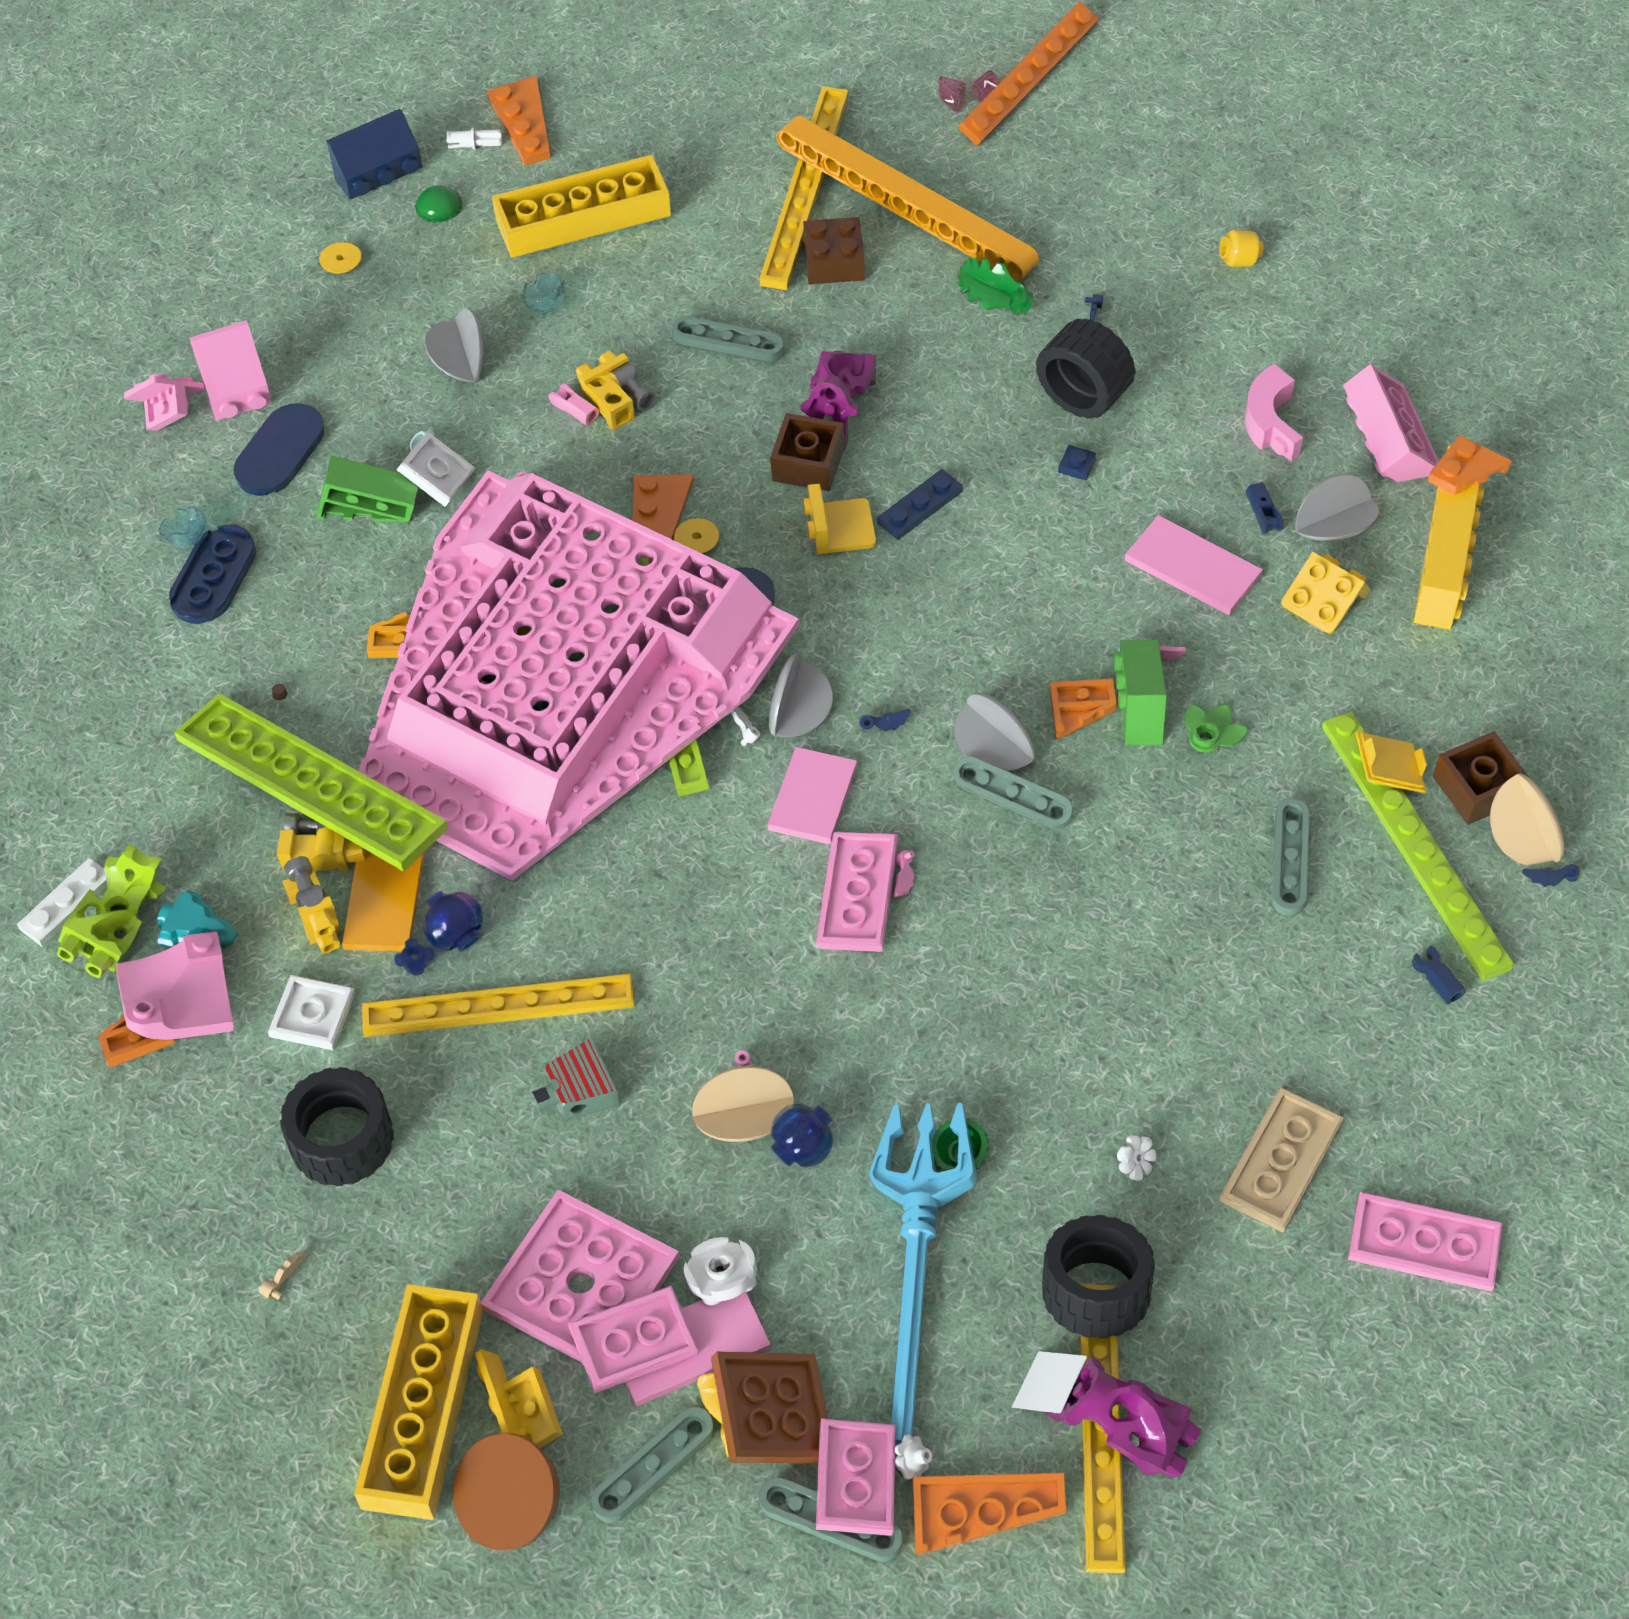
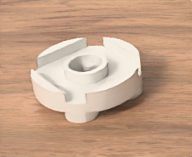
[684,1237,757,1306]

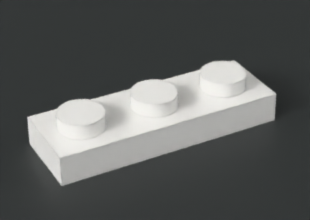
[17,858,107,947]

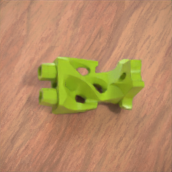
[57,844,166,978]

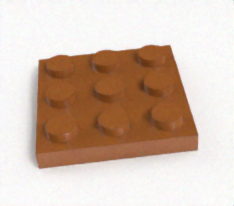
[711,1351,828,1464]

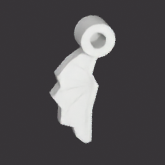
[730,707,760,746]

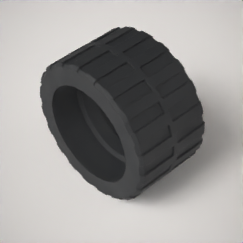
[1036,319,1136,419]
[280,1067,394,1186]
[1042,1215,1155,1339]

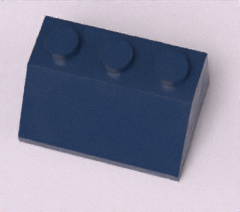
[326,108,423,200]

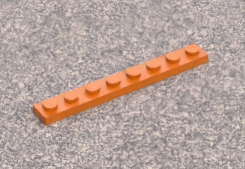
[957,1,1099,145]

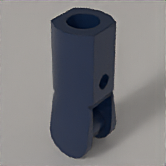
[1246,482,1283,534]

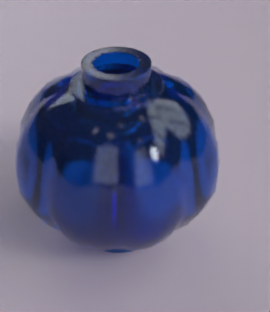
[423,891,483,952]
[771,1103,833,1167]

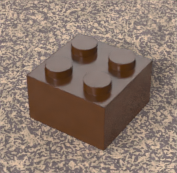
[803,217,865,285]
[770,413,845,491]
[1433,731,1529,825]

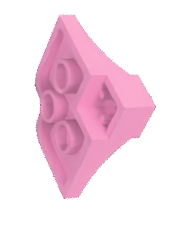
[116,932,234,1040]

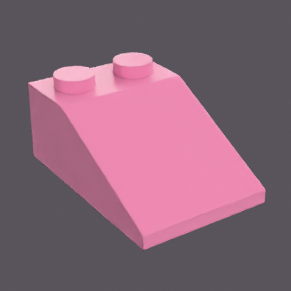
[189,320,272,421]

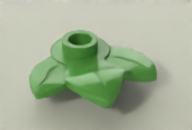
[1184,704,1248,753]

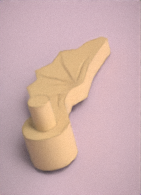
[259,1252,307,1301]

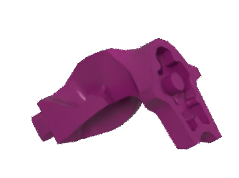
[800,351,876,451]
[1045,1357,1201,1478]

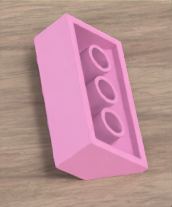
[1343,364,1439,482]

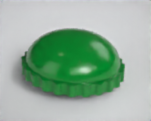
[415,185,462,223]
[932,1118,990,1171]

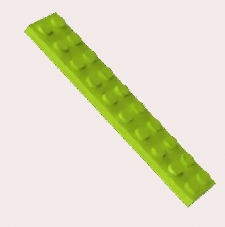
[174,693,449,872]

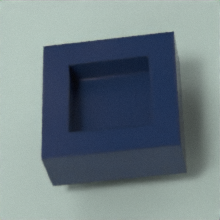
[1058,445,1097,481]

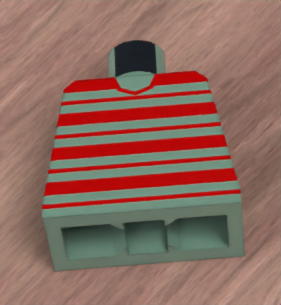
[531,1038,619,1119]

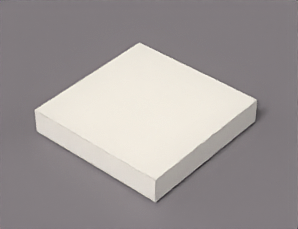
[397,432,476,507]
[268,975,356,1050]

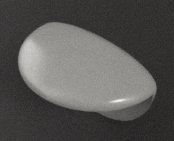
[425,308,484,383]
[1295,474,1379,541]
[769,652,833,738]
[954,693,1036,772]

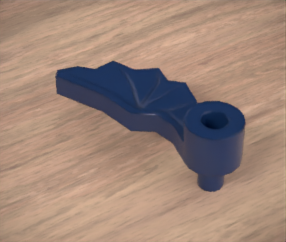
[1085,294,1103,322]
[859,709,911,731]
[1522,864,1580,887]

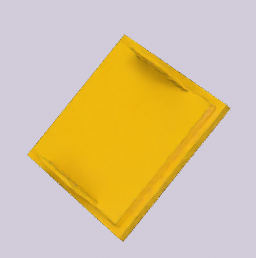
[1355,732,1427,793]

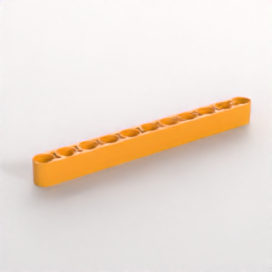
[776,116,1039,282]

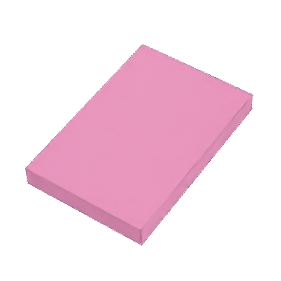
[768,747,857,844]
[569,1286,698,1393]
[816,1418,896,1536]

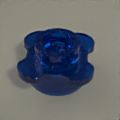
[394,938,434,976]

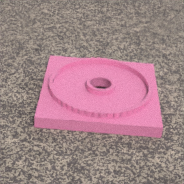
[481,1190,680,1363]

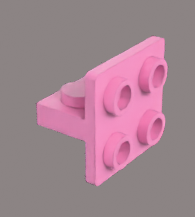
[124,374,204,431]

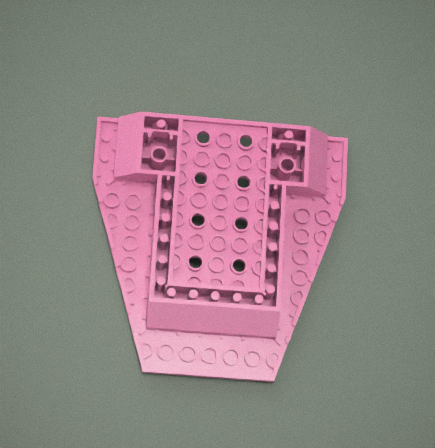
[358,470,800,881]

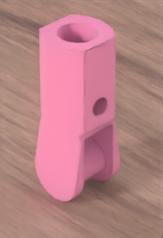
[548,383,599,426]

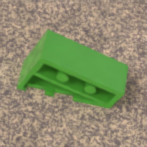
[316,456,418,522]
[1114,639,1166,745]

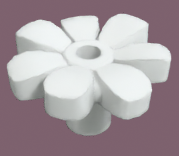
[1117,1135,1157,1181]

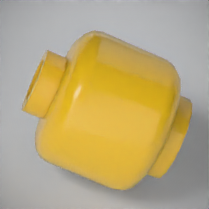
[1219,229,1264,267]

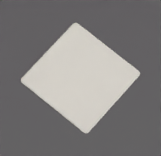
[1012,1351,1087,1413]

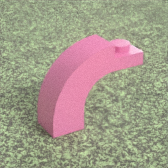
[1245,364,1303,462]

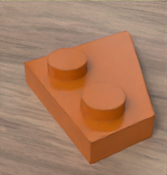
[1428,435,1512,495]
[1049,678,1117,739]
[98,1015,175,1068]

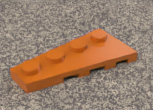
[486,75,551,166]
[632,474,694,564]
[913,1473,1066,1556]

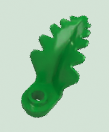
[958,257,1033,315]

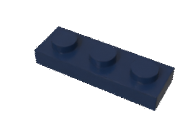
[877,469,963,540]

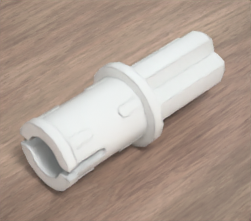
[447,128,502,150]

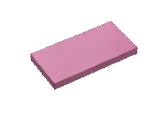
[1125,515,1263,616]
[816,832,899,952]
[1348,1192,1503,1291]
[626,1292,771,1407]

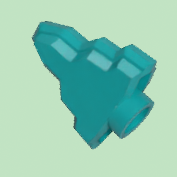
[157,890,238,948]

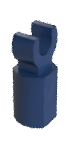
[1412,946,1466,1005]

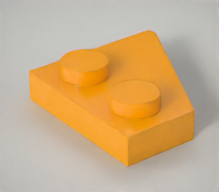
[367,612,410,658]

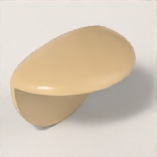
[1490,773,1565,865]
[692,1066,794,1142]

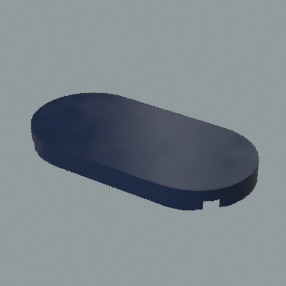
[233,403,324,496]
[169,525,256,624]

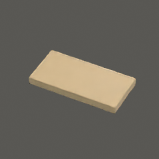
[1219,1087,1344,1233]

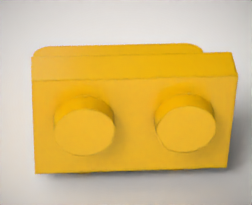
[803,484,876,555]
[1281,552,1371,634]

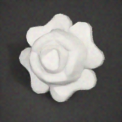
[895,1435,932,1480]

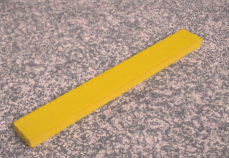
[362,973,635,1037]
[1080,1284,1125,1573]

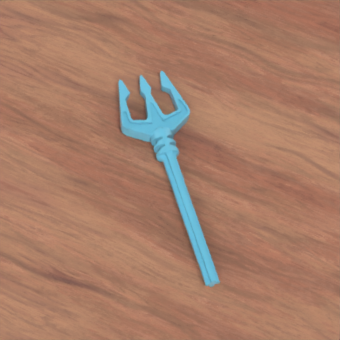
[869,1102,977,1445]

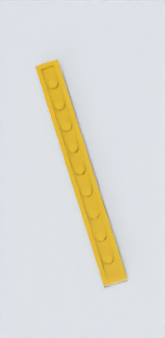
[759,86,849,290]

